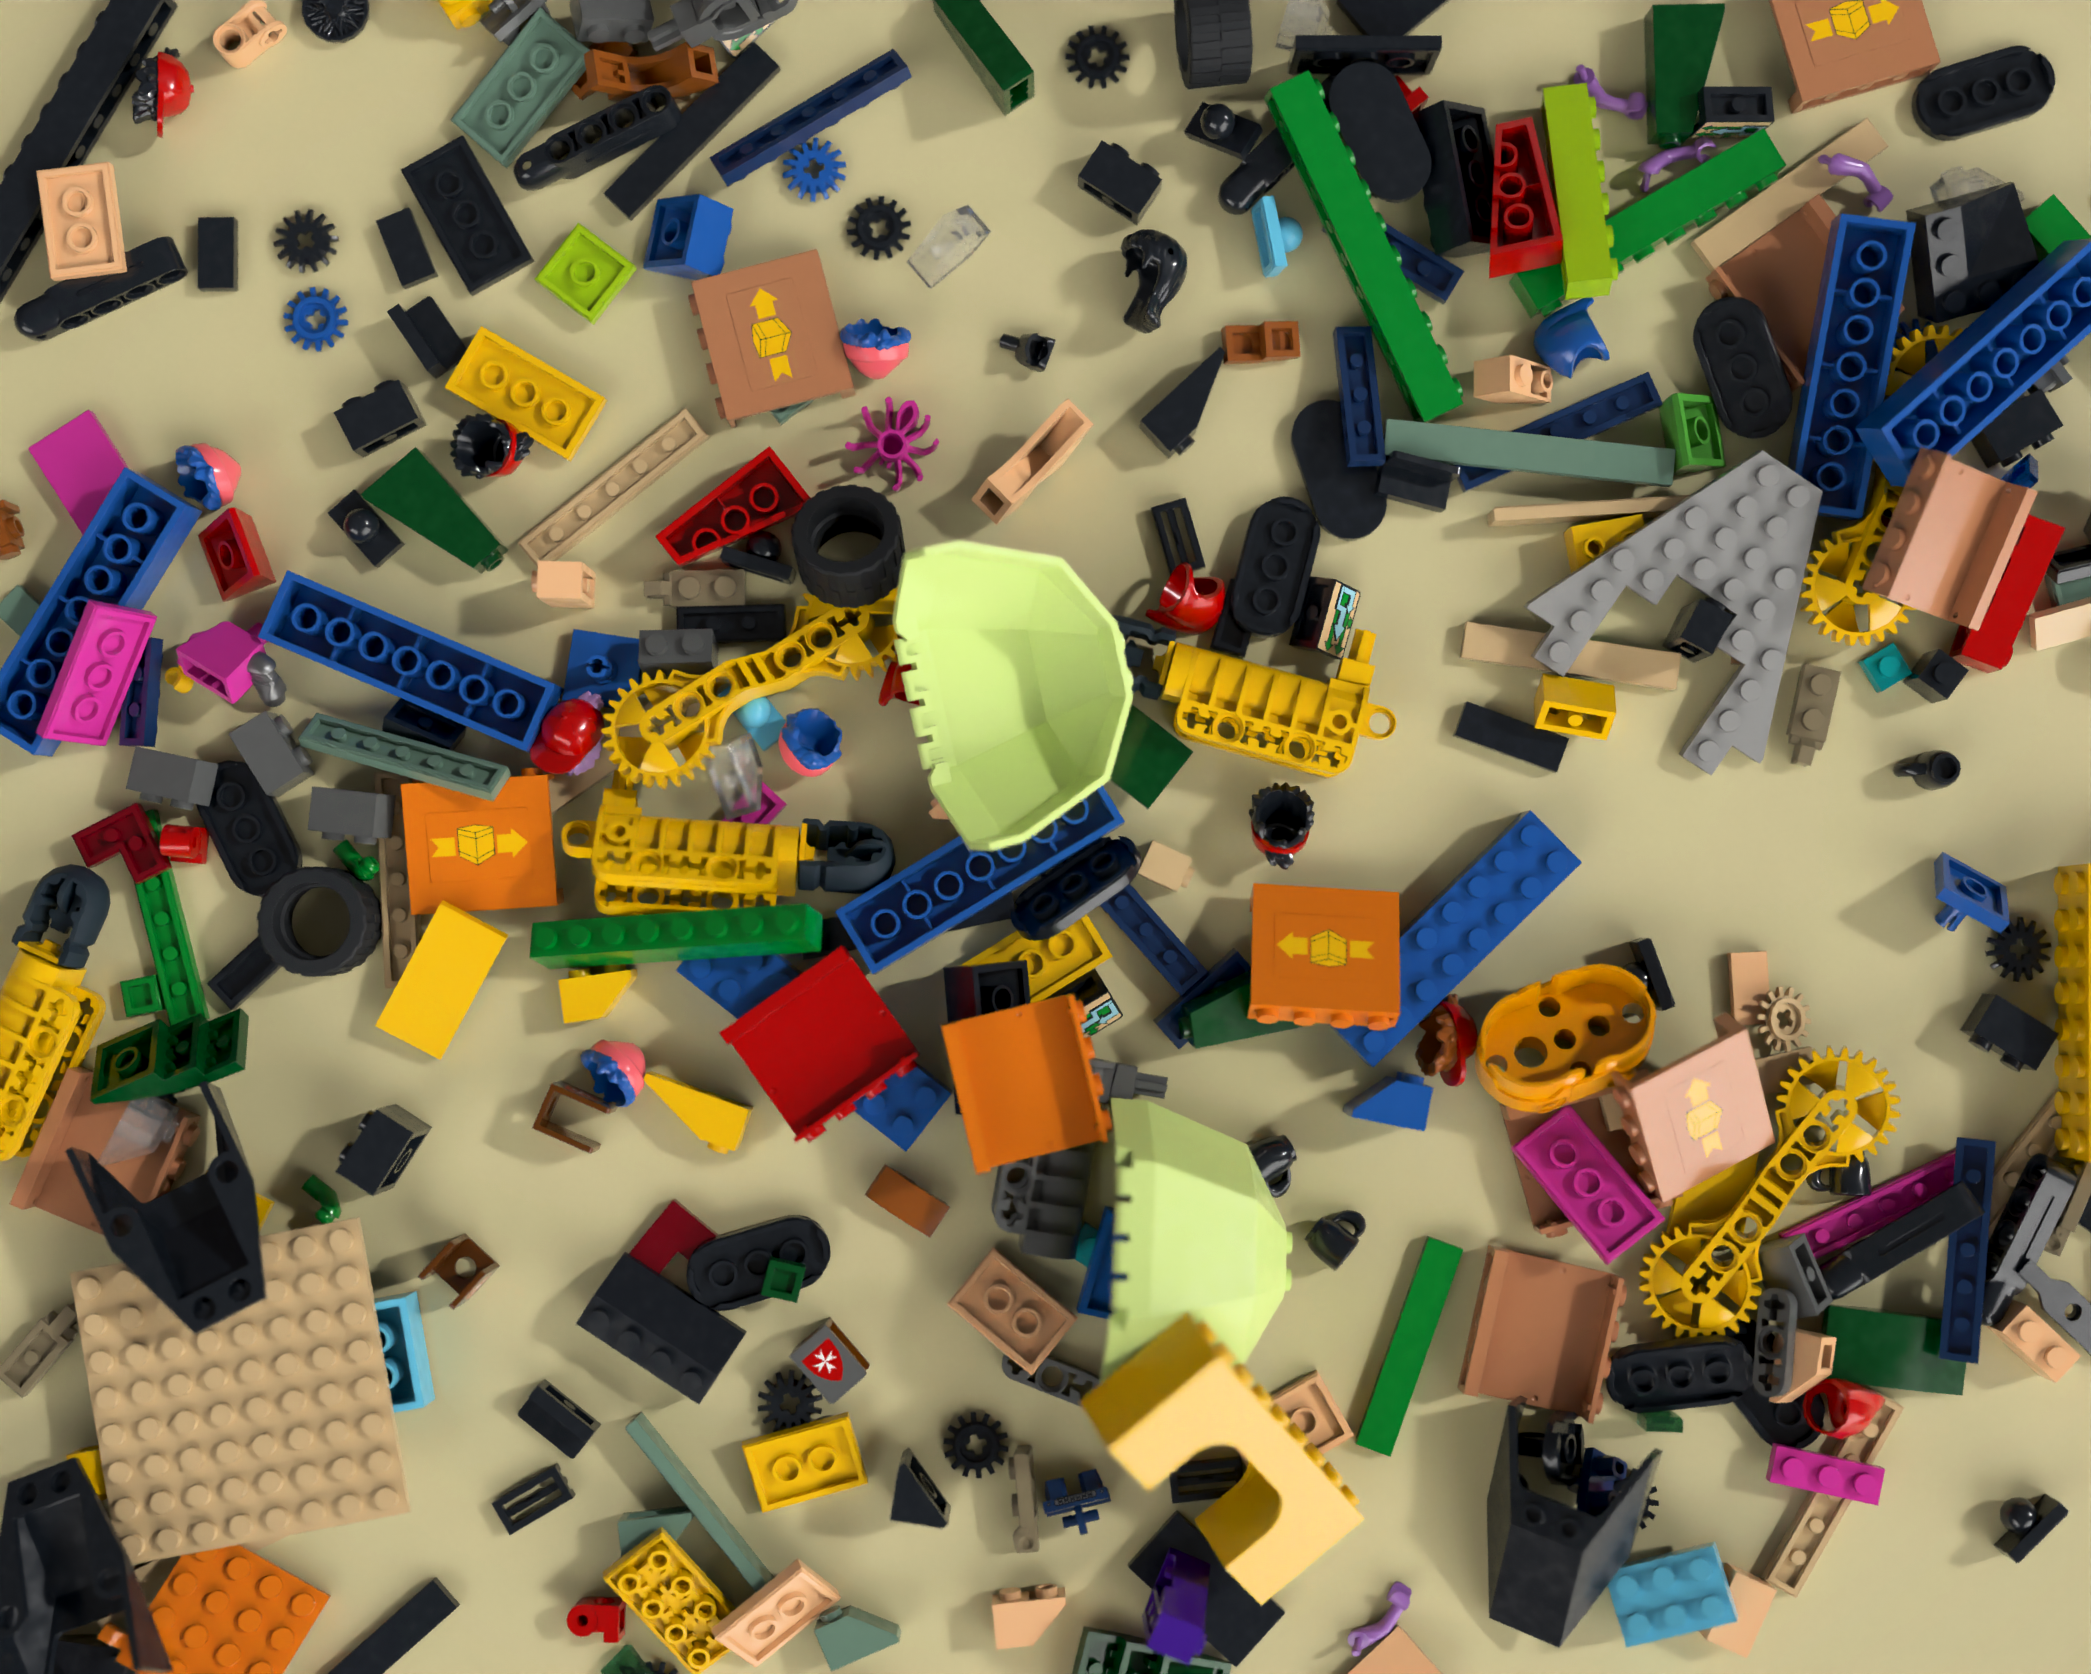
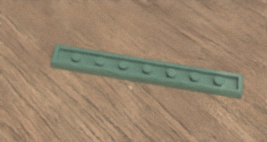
[1384,419,1676,487]

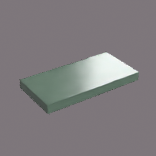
[451,7,590,168]

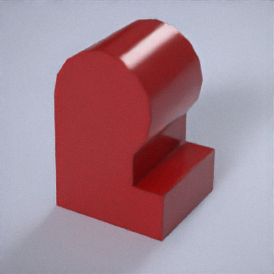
[160,824,209,864]
[566,1596,626,1643]

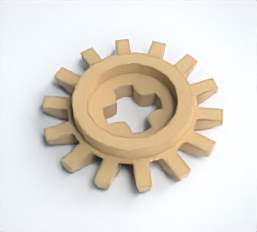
[1756,986,1811,1052]

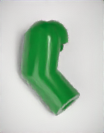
[301,1174,342,1224]

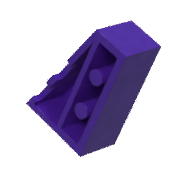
[1142,1547,1210,1665]

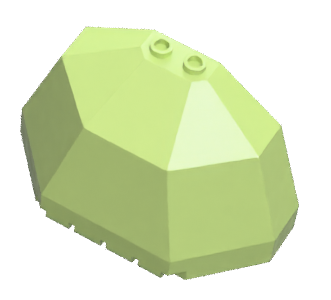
[892,541,1133,851]
[1099,1098,1293,1385]

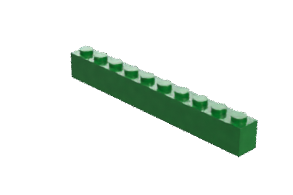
[1264,70,1464,423]

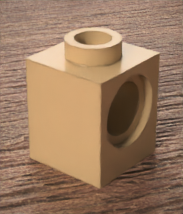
[1137,840,1195,892]

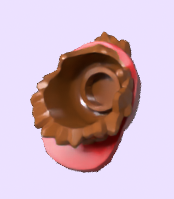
[1415,994,1478,1087]

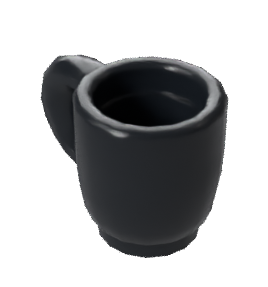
[1893,750,1961,790]
[1248,1135,1297,1198]
[1806,1151,1871,1196]
[1304,1210,1366,1271]

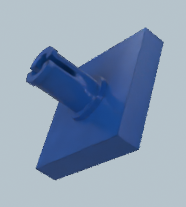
[562,629,642,709]
[1934,852,2010,933]

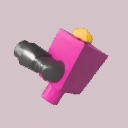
[165,621,287,707]

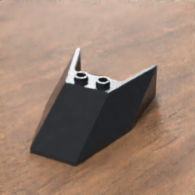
[65,1081,267,1335]
[1487,1396,1662,1648]
[0,1457,174,1674]

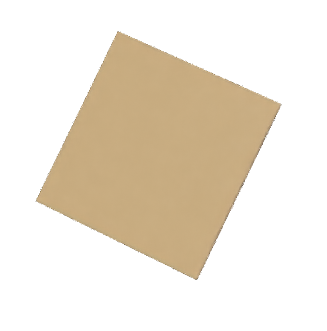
[70,1217,411,1565]

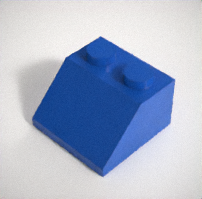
[643,194,734,280]
[1343,1071,1433,1132]

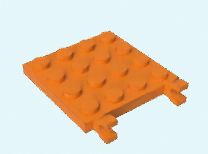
[97,1545,331,1674]

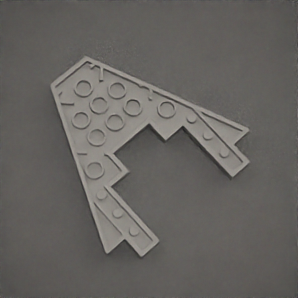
[1524,450,1822,775]

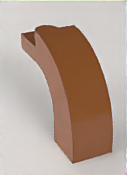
[584,41,719,102]

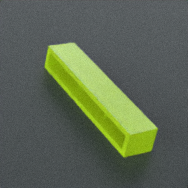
[1541,83,1618,300]

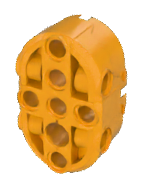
[1475,964,1657,1114]

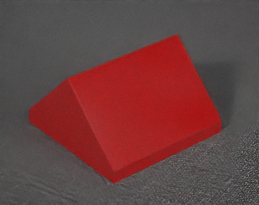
[198,507,276,602]

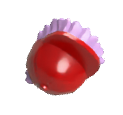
[530,691,605,776]

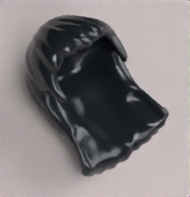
[1121,229,1187,334]

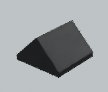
[890,1447,951,1529]

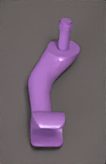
[1574,64,1648,120]
[1638,137,1716,192]
[1818,153,1893,212]
[1348,1581,1412,1657]

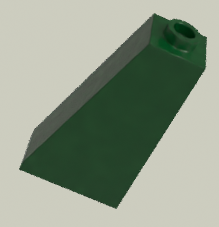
[933,0,1034,116]
[1644,3,1725,149]
[361,447,508,573]
[1178,969,1320,1049]

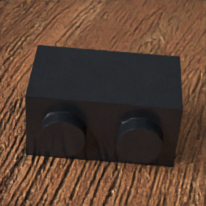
[1078,140,1162,225]
[334,379,427,458]
[1971,389,2063,468]
[1662,598,1733,663]
[1960,993,2059,1072]

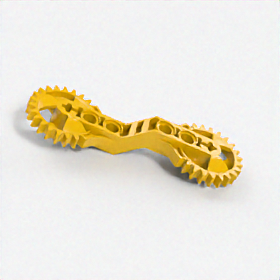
[1799,325,1963,646]
[601,588,902,790]
[1639,1045,1901,1337]

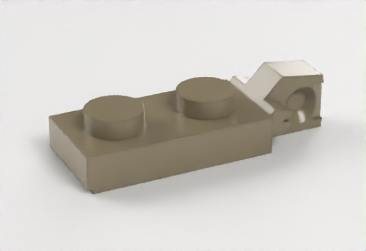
[644,569,746,609]
[1786,664,1841,767]
[2044,1160,2091,1256]
[0,1302,78,1398]
[1008,1445,1040,1553]

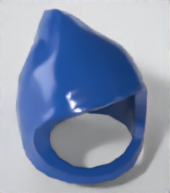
[1534,297,1610,379]

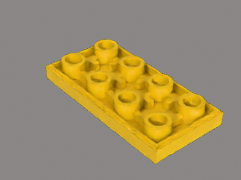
[375,900,509,1060]
[603,1526,736,1674]

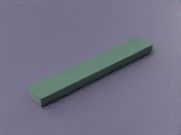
[298,713,511,802]
[625,1412,774,1592]

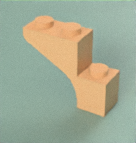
[971,399,1094,525]

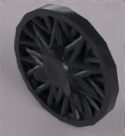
[302,0,370,43]

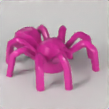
[845,397,939,492]

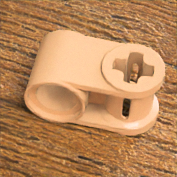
[213,0,287,68]

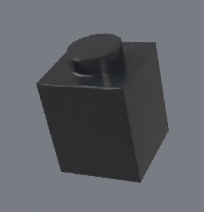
[1903,649,1969,703]

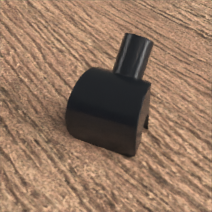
[1000,333,1056,372]

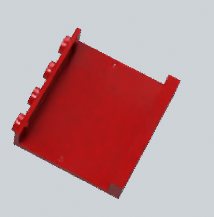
[719,946,920,1143]

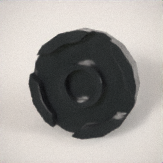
[1518,1410,1584,1486]

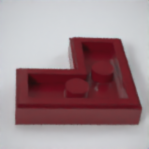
[71,803,172,884]
[629,1199,719,1274]

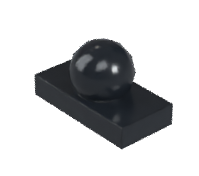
[1184,102,1263,161]
[328,489,405,568]
[720,531,797,585]
[1622,938,1675,1011]
[1994,1494,2069,1563]

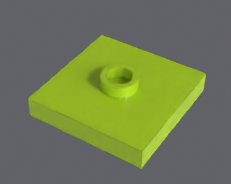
[535,223,637,325]

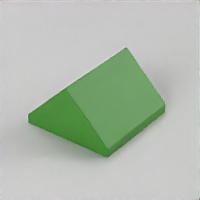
[1659,393,1726,475]

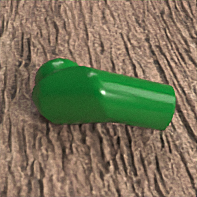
[333,840,380,881]

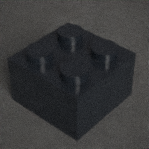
[336,1104,432,1196]

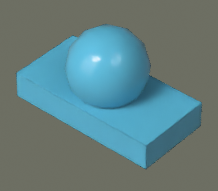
[1251,195,1303,278]
[718,685,786,752]

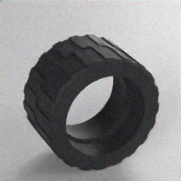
[1174,0,1252,89]
[791,484,906,608]
[257,866,382,977]

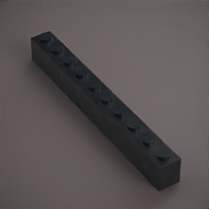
[0,0,178,303]

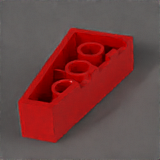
[1489,117,1563,279]
[655,446,811,567]
[1949,514,2065,673]

